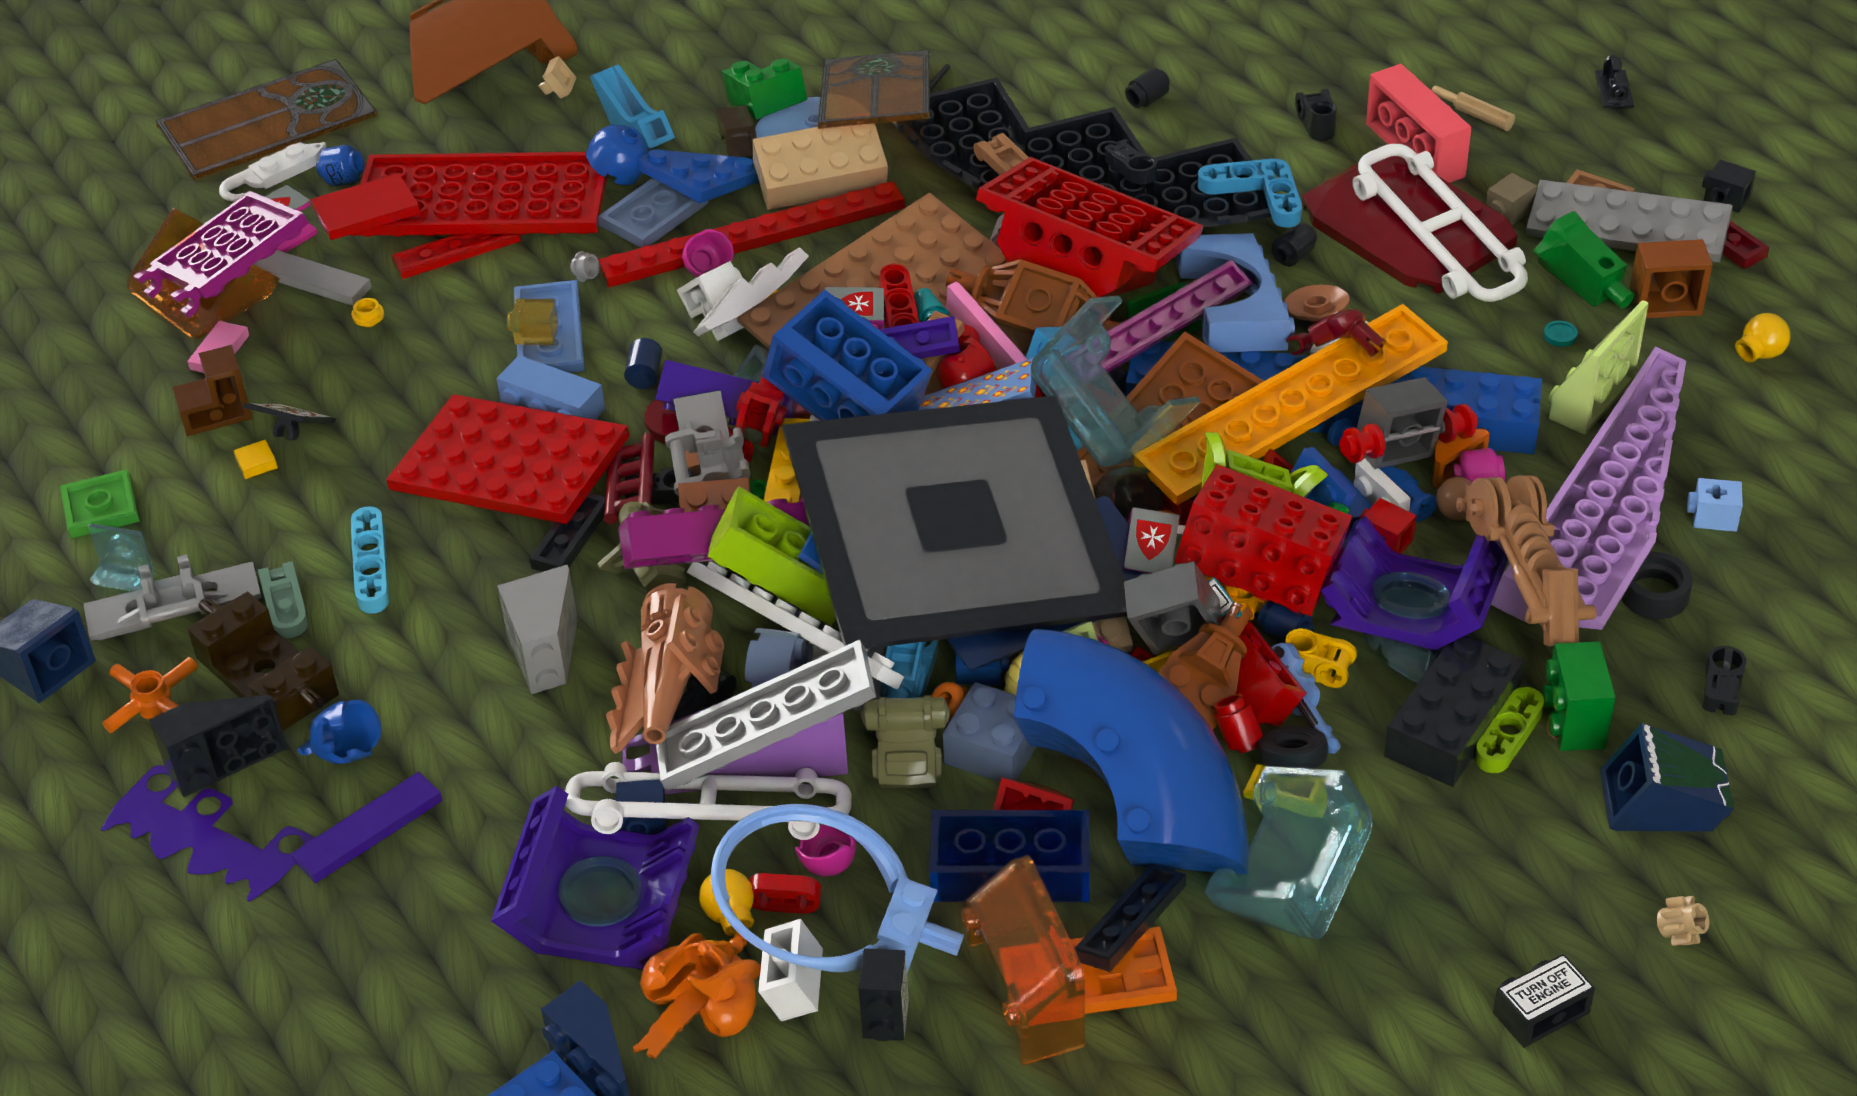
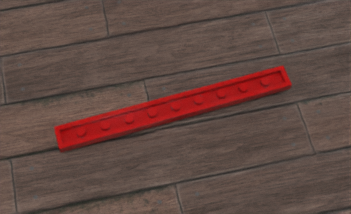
[598,181,905,288]

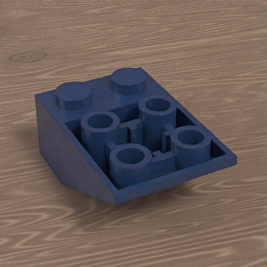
[541,980,629,1096]

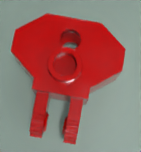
[735,375,788,448]

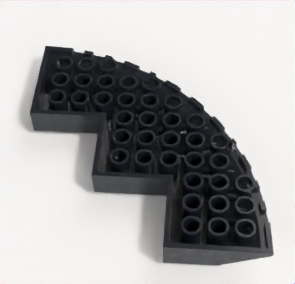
[883,78,1288,227]

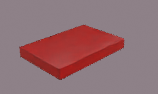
[310,173,420,240]

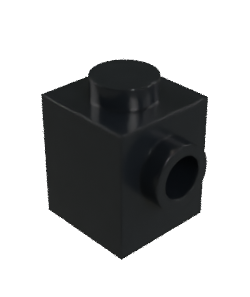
[1702,160,1756,213]

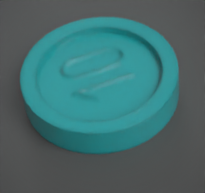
[1543,320,1578,347]

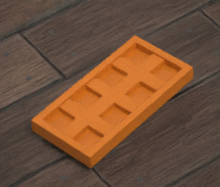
[1001,926,1177,1024]

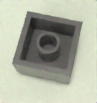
[1124,561,1222,655]

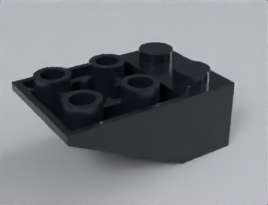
[149,695,287,797]

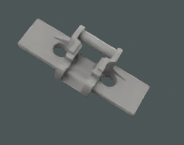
[665,391,750,495]
[84,554,262,641]

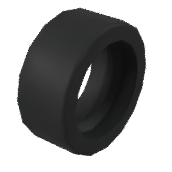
[1622,551,1693,619]

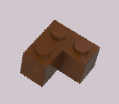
[173,345,253,436]

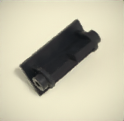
[1595,55,1634,109]

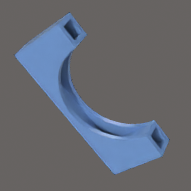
[1175,233,1295,352]

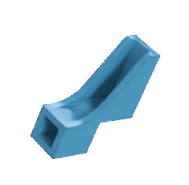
[589,64,675,150]

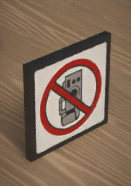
[243,403,336,440]

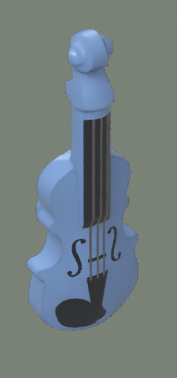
[1272,643,1341,753]

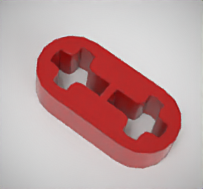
[749,873,822,914]

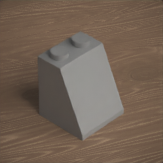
[497,565,578,694]

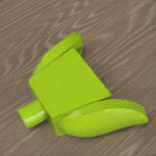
[1202,432,1328,497]

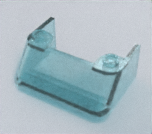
[1031,296,1201,467]

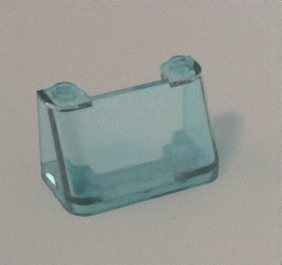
[1205,766,1373,939]

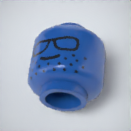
[316,145,364,186]

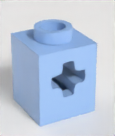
[1687,478,1743,532]

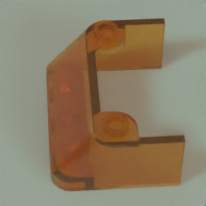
[961,855,1085,1066]

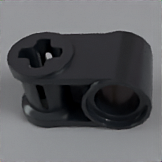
[1295,88,1337,141]

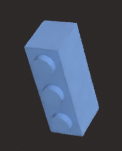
[496,355,605,420]

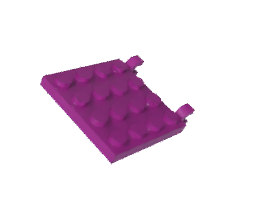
[134,191,309,318]

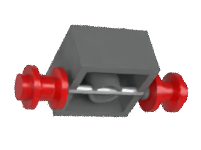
[1340,377,1478,469]

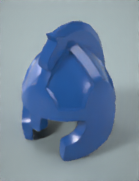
[297,700,381,764]

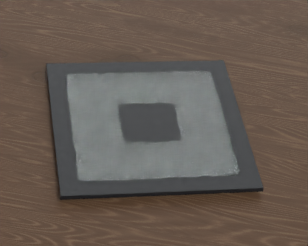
[782,396,1127,649]

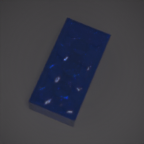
[929,810,1090,902]

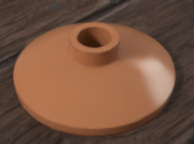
[1284,284,1350,323]

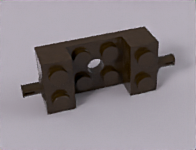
[187,591,339,731]

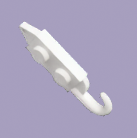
[219,142,327,202]

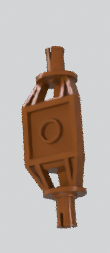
[946,259,1121,345]
[1159,602,1253,731]

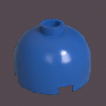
[586,124,648,185]

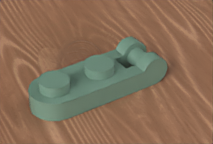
[258,561,308,638]

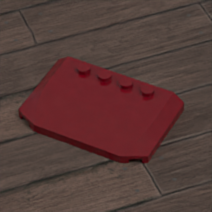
[1302,156,1518,293]

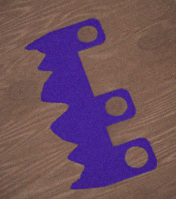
[101,765,314,902]

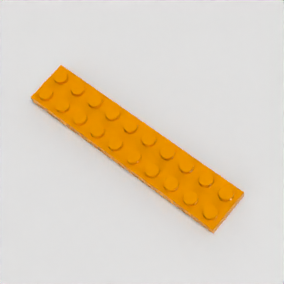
[1134,304,1448,505]

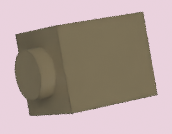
[1486,173,1537,225]

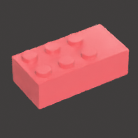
[1366,64,1472,183]

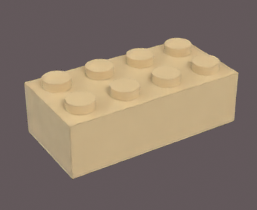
[753,118,888,210]

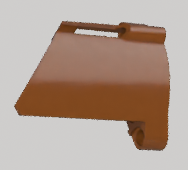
[410,0,578,105]

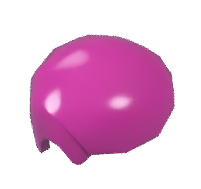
[682,229,734,278]
[795,824,857,877]

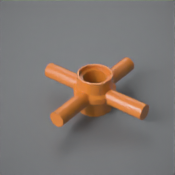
[102,657,198,733]

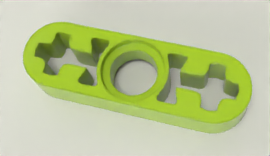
[1475,687,1544,773]

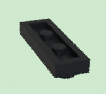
[530,493,605,572]

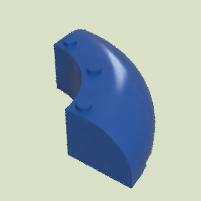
[1014,629,1249,875]

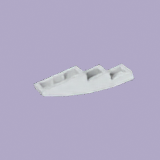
[694,247,809,336]

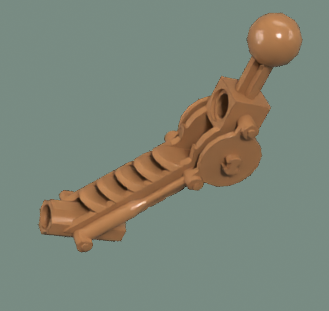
[1436,475,1597,646]

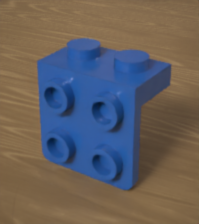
[1291,447,1373,523]

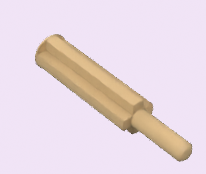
[1432,86,1515,131]

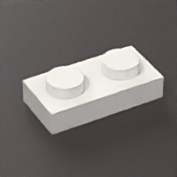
[1354,459,1411,511]

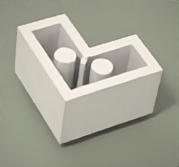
[677,261,744,341]

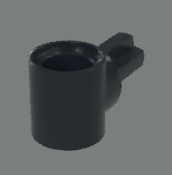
[673,669,736,720]

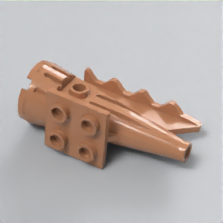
[606,583,724,754]

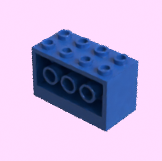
[762,290,932,421]

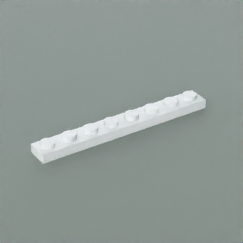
[687,561,904,690]

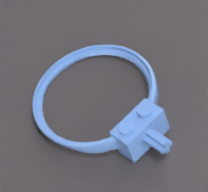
[711,804,964,973]

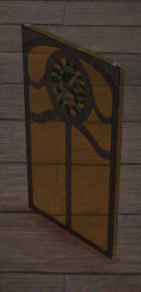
[818,50,930,129]
[156,59,377,180]

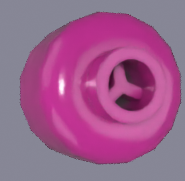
[1452,448,1506,482]

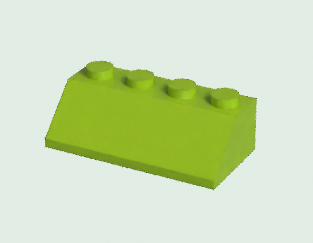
[708,486,837,626]

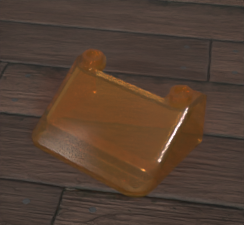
[128,208,280,338]

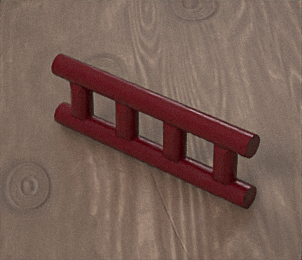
[604,433,655,525]

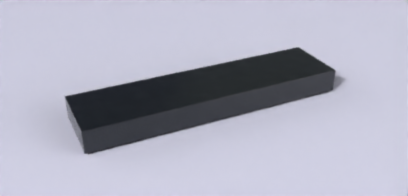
[1073,864,1186,972]

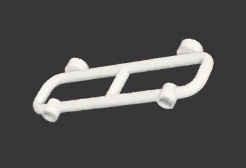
[1352,143,1528,302]
[565,762,852,840]

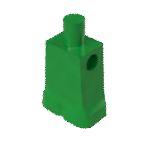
[1534,211,1635,309]

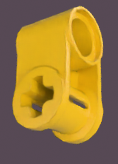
[1285,628,1357,688]

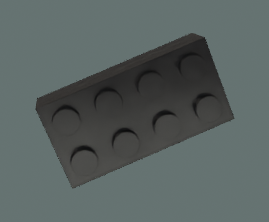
[1384,635,1525,787]

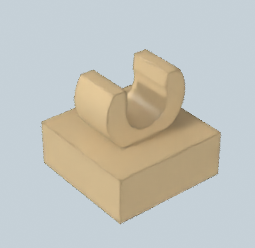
[538,56,577,99]

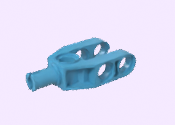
[881,640,939,698]

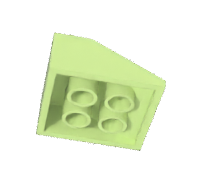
[1548,300,1649,435]

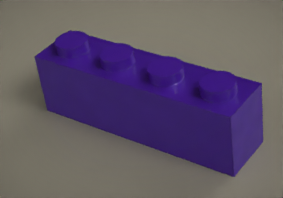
[656,360,797,436]

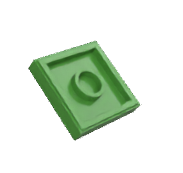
[60,469,140,539]

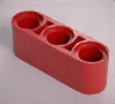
[879,263,919,328]

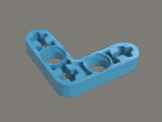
[1198,159,1302,228]

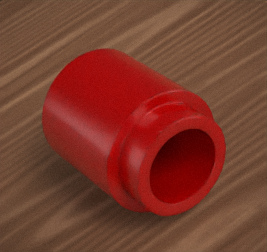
[1214,694,1263,753]

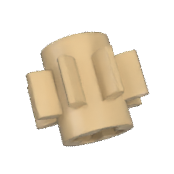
[1657,896,1709,946]

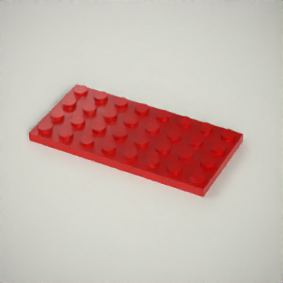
[350,152,608,237]

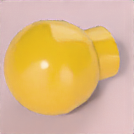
[1735,313,1791,363]
[699,869,754,936]

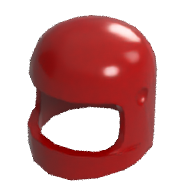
[937,337,997,389]

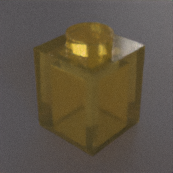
[507,298,559,345]

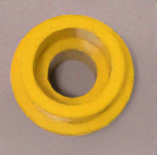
[351,298,384,327]

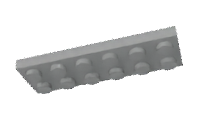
[1526,180,1732,263]
[656,639,876,791]

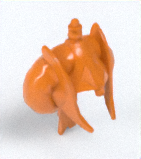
[633,933,761,1060]

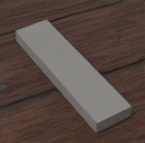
[250,250,372,306]

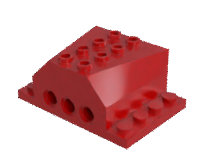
[976,157,1204,300]

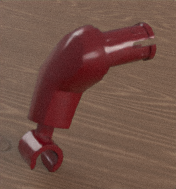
[1286,309,1386,357]

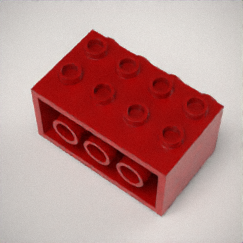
[1174,464,1353,616]

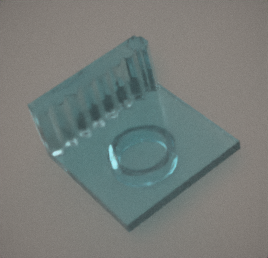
[88,523,154,591]

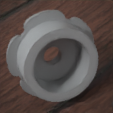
[570,251,599,282]

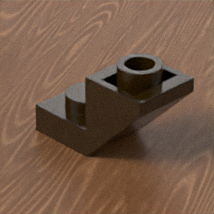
[716,105,757,159]

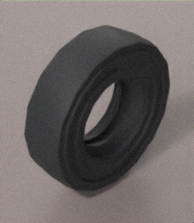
[1258,726,1328,772]

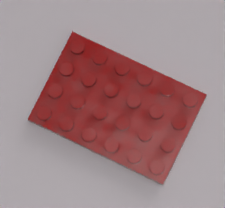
[386,394,630,524]

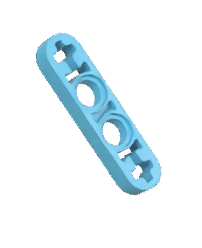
[351,506,390,614]

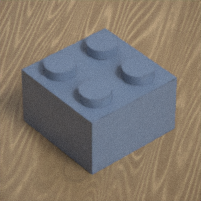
[943,682,1036,782]

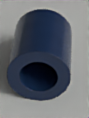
[624,338,663,389]

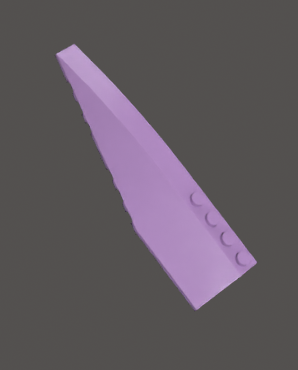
[1491,346,1686,630]

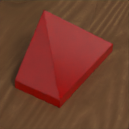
[991,777,1075,837]

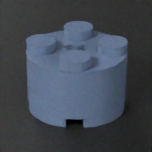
[745,628,814,688]

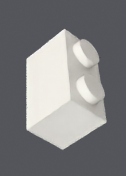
[758,919,823,1022]

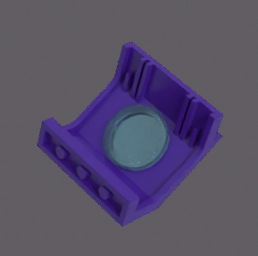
[1321,516,1508,650]
[491,786,700,970]

